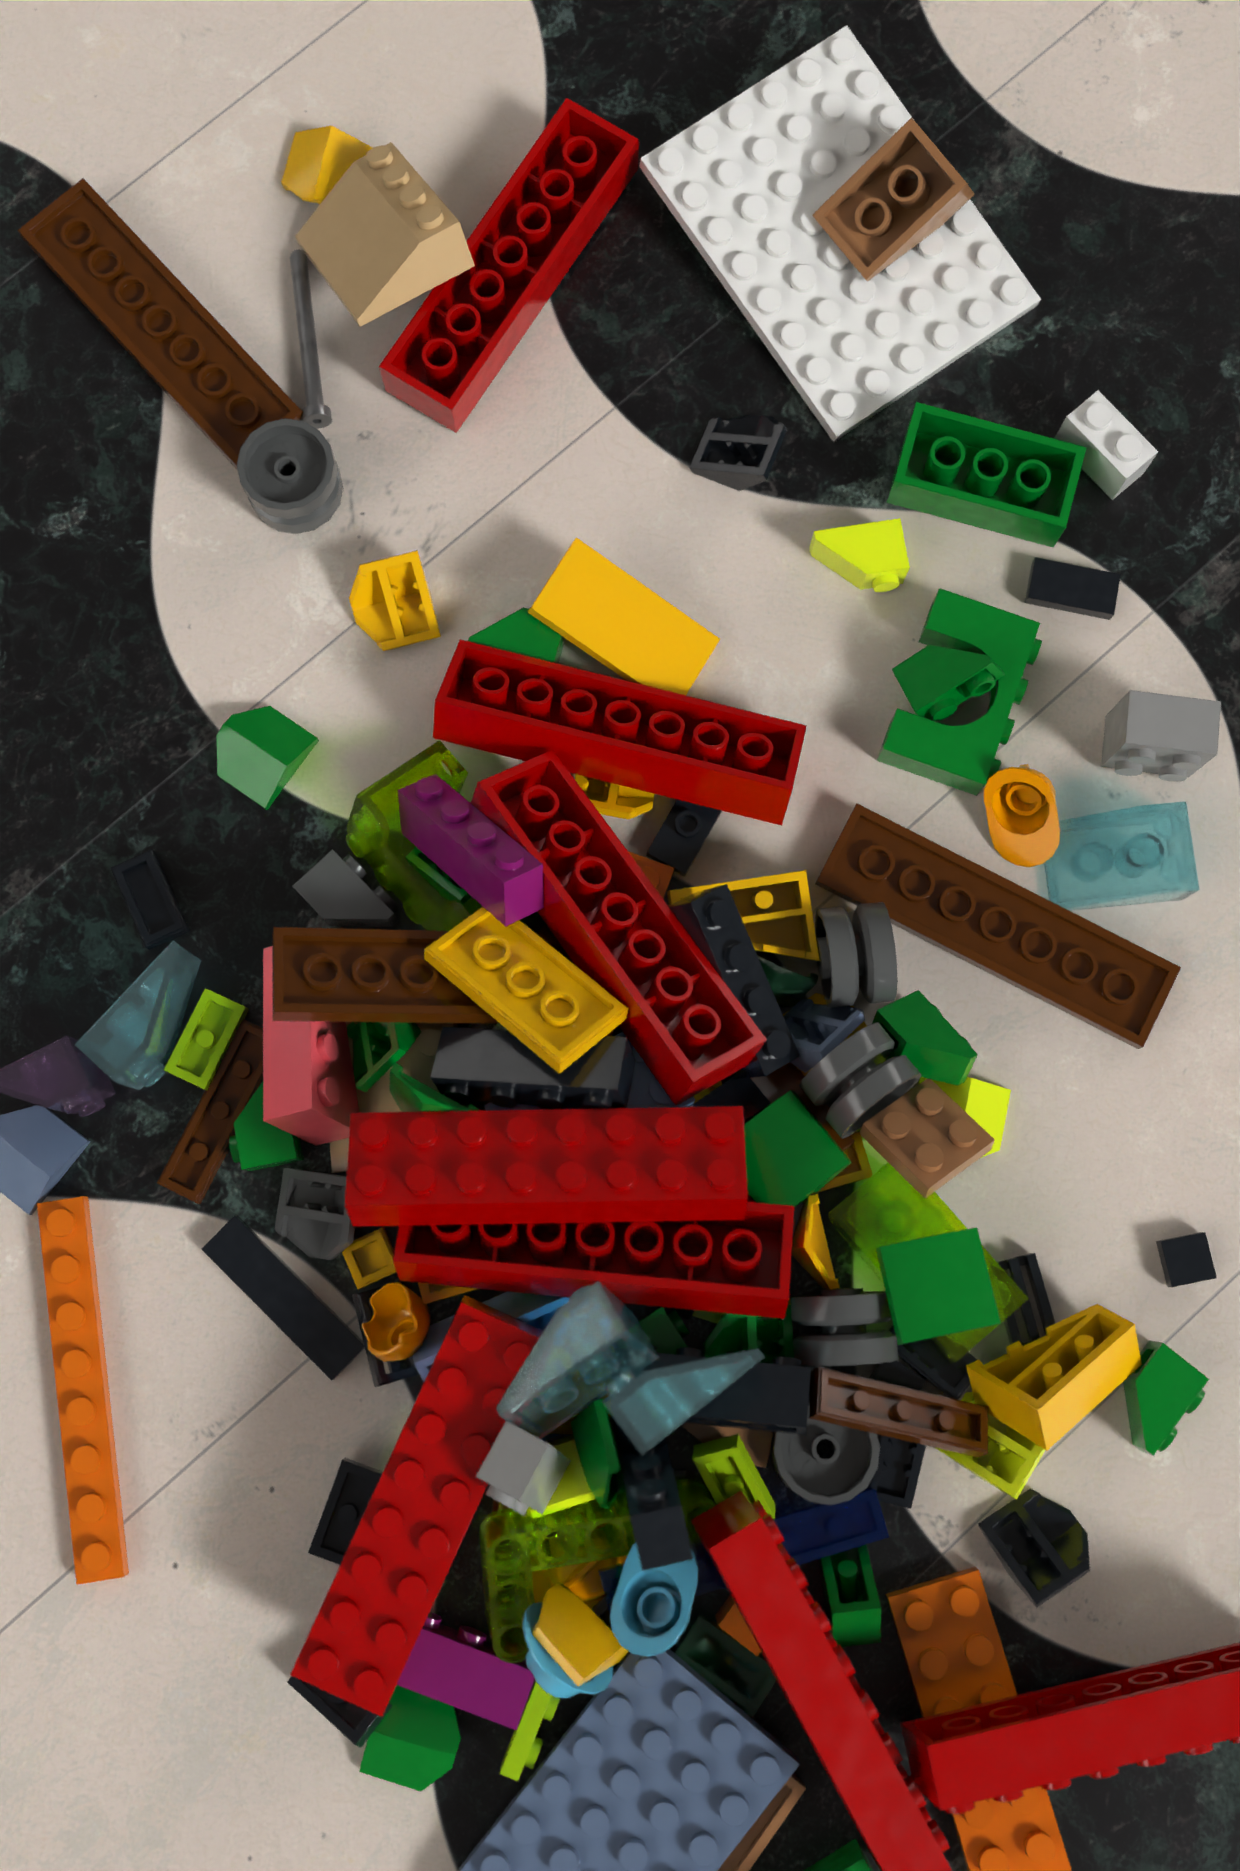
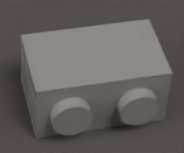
[476,1421,571,1516]

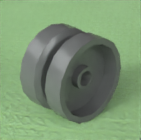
[237,418,343,534]
[815,902,898,1008]
[799,1022,922,1139]
[790,1288,898,1366]
[769,1394,880,1505]

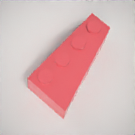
[263,946,360,1146]

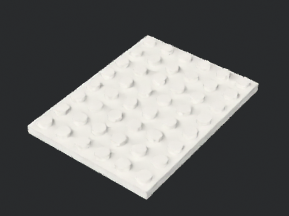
[639,25,1041,442]

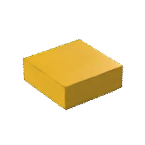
[342,1228,397,1290]

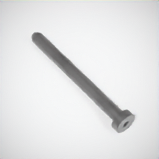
[290,250,332,429]

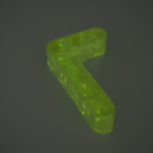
[479,1479,716,1663]

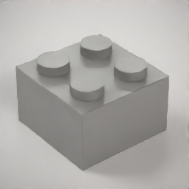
[1101,690,1221,781]

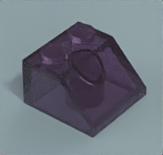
[0,1036,116,1117]

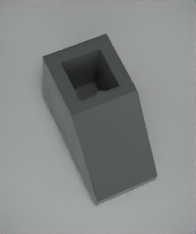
[292,849,399,927]

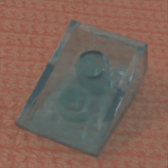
[1044,801,1199,911]
[75,940,201,1090]
[496,1281,659,1439]
[600,1349,764,1455]

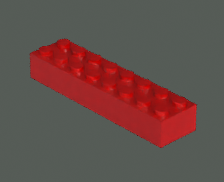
[379,98,639,433]
[433,639,807,826]
[470,750,767,1106]
[345,1106,748,1227]
[393,1202,794,1319]
[290,1295,552,1717]
[690,1491,952,1871]
[900,1642,1240,1814]

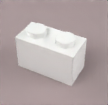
[1054,390,1158,500]

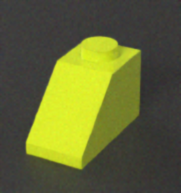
[809,518,910,592]

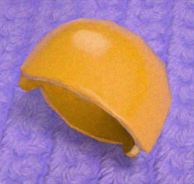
[362,1282,431,1362]

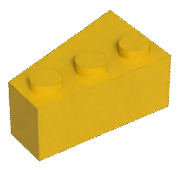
[667,870,820,961]
[966,1304,1142,1451]

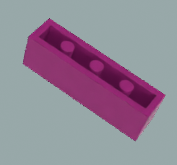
[398,774,544,927]
[397,1612,535,1730]

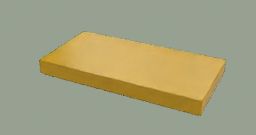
[528,537,720,695]
[424,906,628,1074]

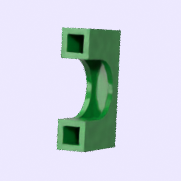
[877,588,1042,796]

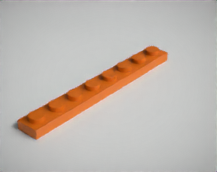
[37,1196,129,1585]

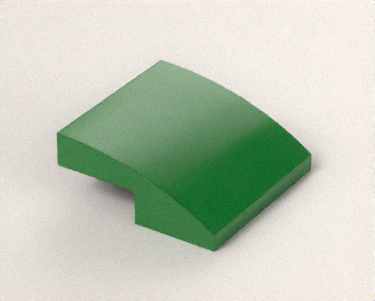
[744,1090,852,1208]
[875,1227,1001,1345]

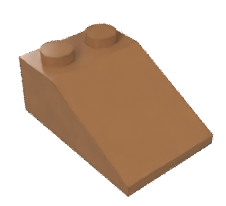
[812,117,975,281]

